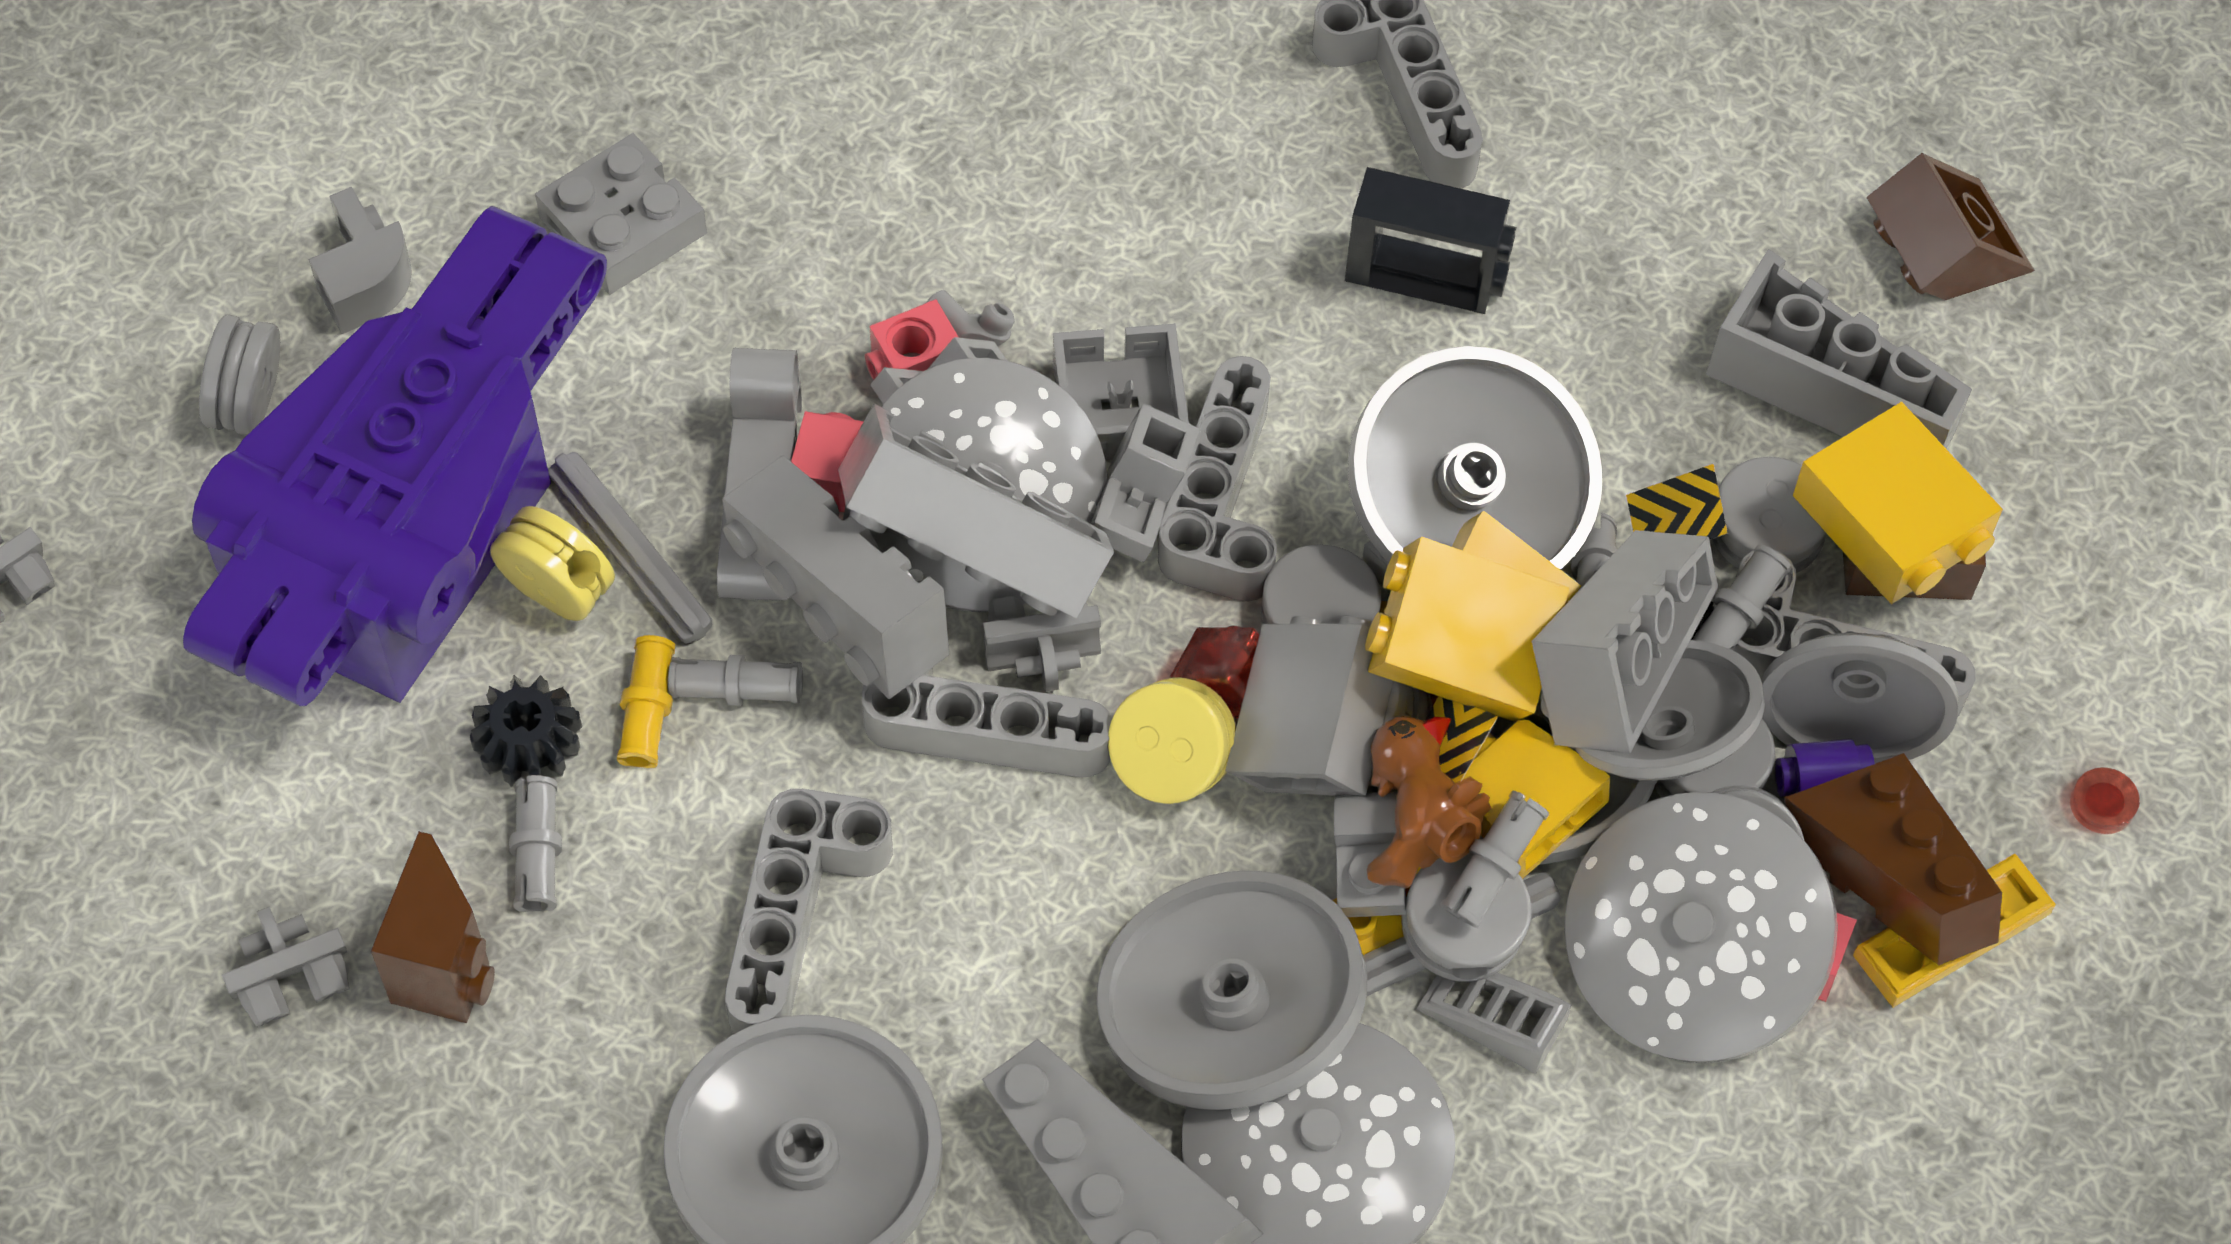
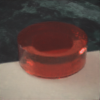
[2070,767,2140,834]

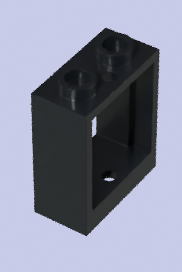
[1344,167,1517,314]

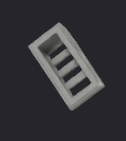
[1417,973,1572,1074]

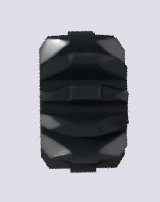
[470,675,582,787]

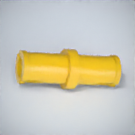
[617,635,676,768]

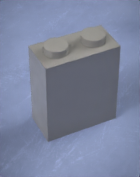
[1225,616,1393,796]

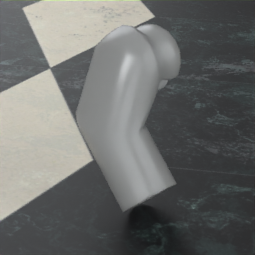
[926,290,1015,346]

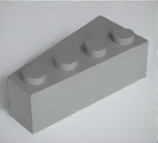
[1706,249,1972,449]
[838,404,1114,619]
[722,456,949,699]
[1532,530,1718,754]
[982,1039,1264,1244]

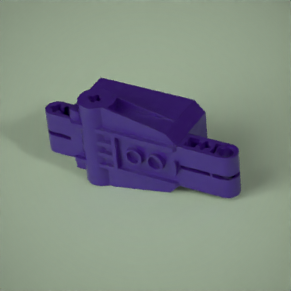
[183,206,607,706]

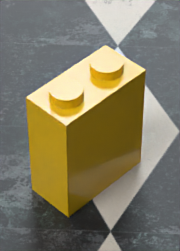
[1792,401,2003,605]
[1365,536,1570,722]

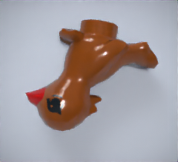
[1367,716,1492,888]

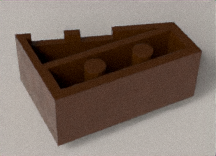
[1785,753,2002,965]

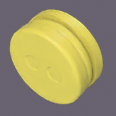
[490,506,615,621]
[1108,678,1236,804]

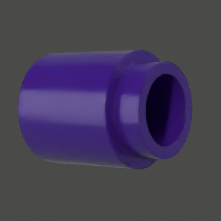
[1775,739,1875,797]

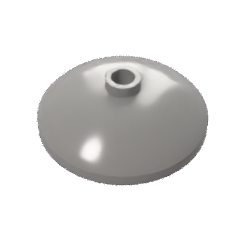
[1761,633,1959,763]
[1572,640,1765,781]

